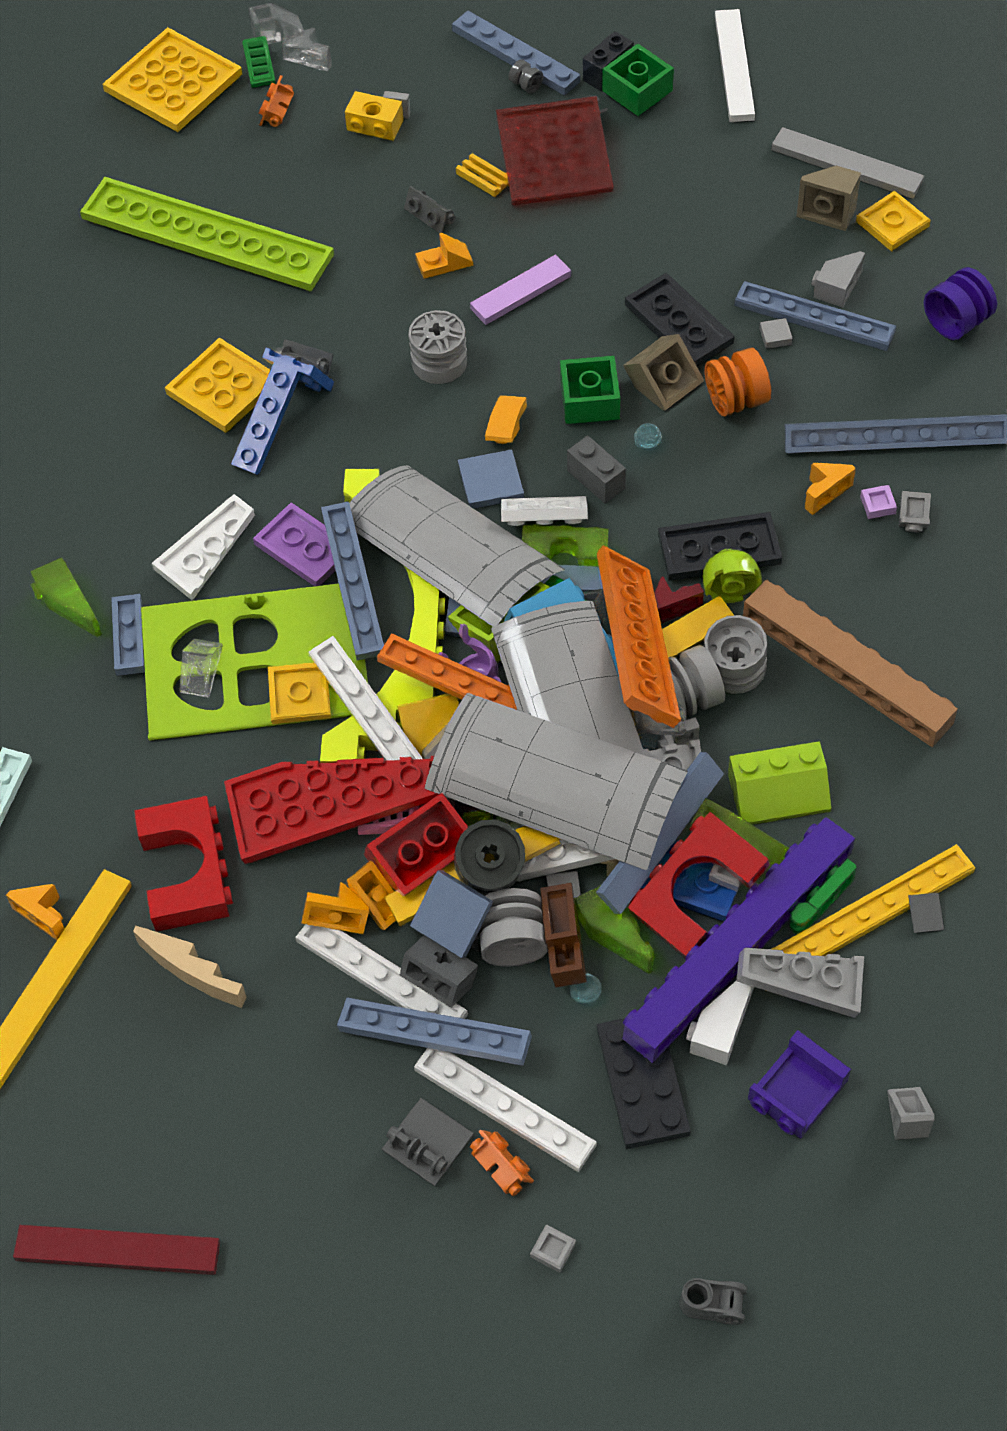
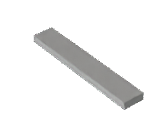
[771,127,924,199]

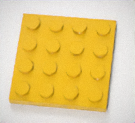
[102,27,242,132]

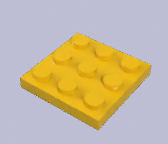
[165,338,270,433]

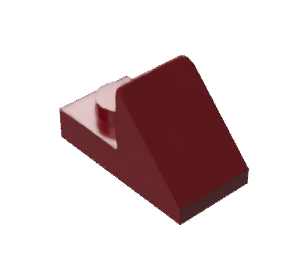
[654,576,704,623]

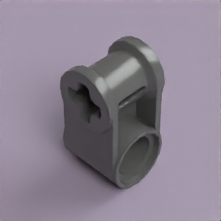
[679,1278,747,1325]

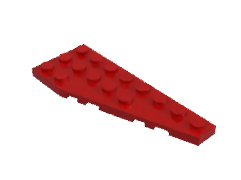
[224,756,446,864]

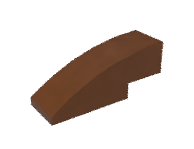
[540,882,587,988]

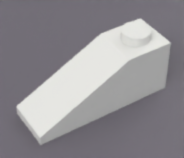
[686,981,754,1065]

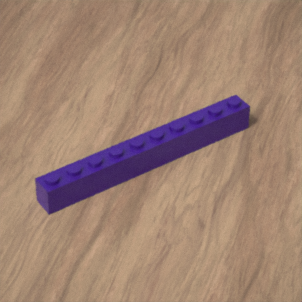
[623,817,855,1063]

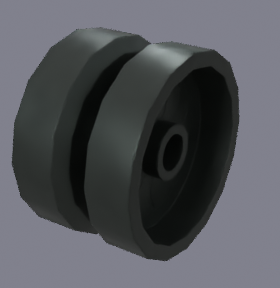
[454,820,525,895]

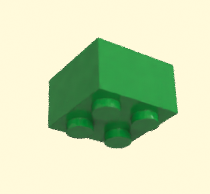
[603,44,674,116]
[560,356,620,424]

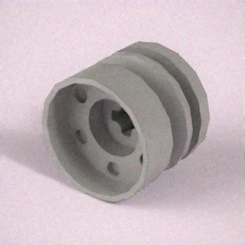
[408,310,468,384]
[704,615,767,694]
[668,645,726,719]
[480,888,547,967]

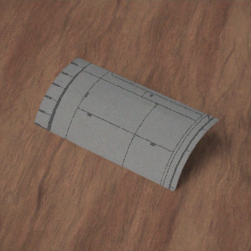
[349,465,565,627]
[491,601,645,845]
[425,693,688,870]

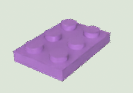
[253,503,336,586]

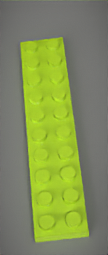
[80,177,334,291]

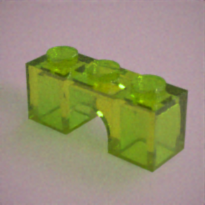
[522,524,609,567]

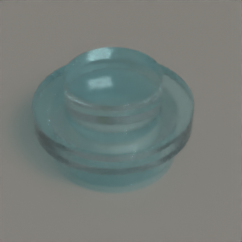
[634,423,662,450]
[570,973,602,1005]

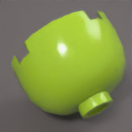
[703,549,762,604]

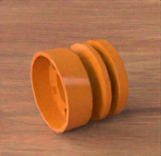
[704,347,771,417]

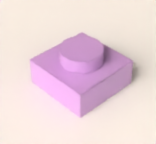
[860,485,897,519]

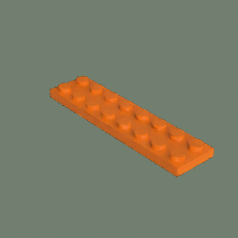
[597,545,681,728]

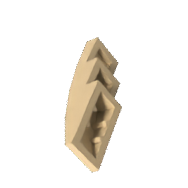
[133,926,247,1008]

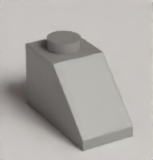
[811,251,865,307]

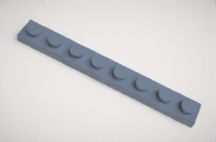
[784,414,1007,453]

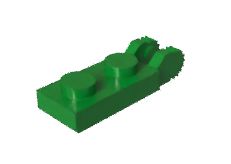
[789,859,857,934]

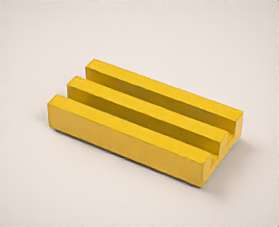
[456,153,511,197]

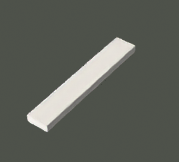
[715,9,755,122]
[308,636,423,761]
[295,924,468,1019]
[414,1048,597,1172]

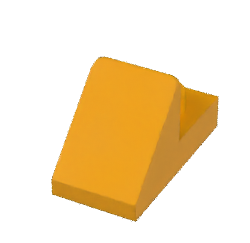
[415,233,473,279]
[805,463,856,515]
[347,861,396,930]
[301,882,369,934]
[6,884,65,940]

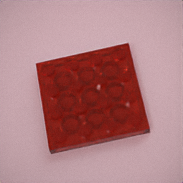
[496,96,614,206]

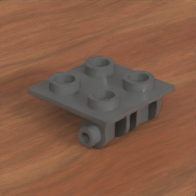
[381,1098,474,1187]

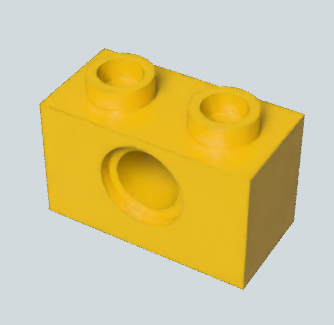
[345,91,404,141]

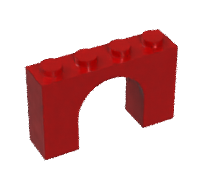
[134,796,233,932]
[628,812,770,958]

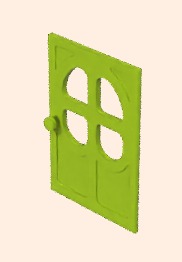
[141,584,368,741]

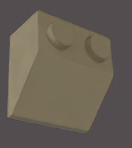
[796,165,861,231]
[623,334,704,410]

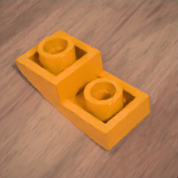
[485,395,527,444]

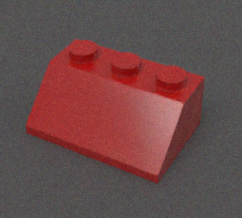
[364,793,468,897]

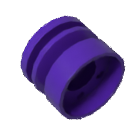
[923,267,998,340]

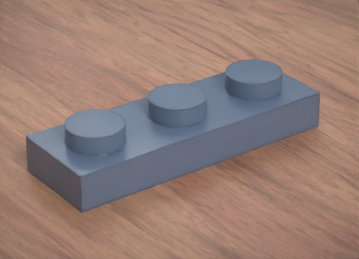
[111,594,145,676]

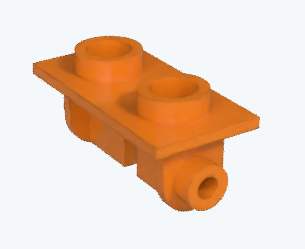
[258,75,294,127]
[470,1130,534,1196]

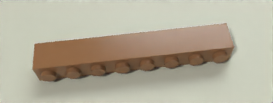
[743,580,958,748]

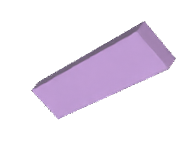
[470,254,571,325]

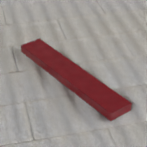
[13,1224,220,1275]

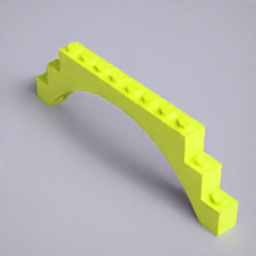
[320,469,446,763]

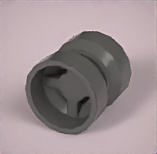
[509,59,544,94]

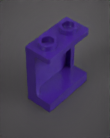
[748,1030,851,1139]

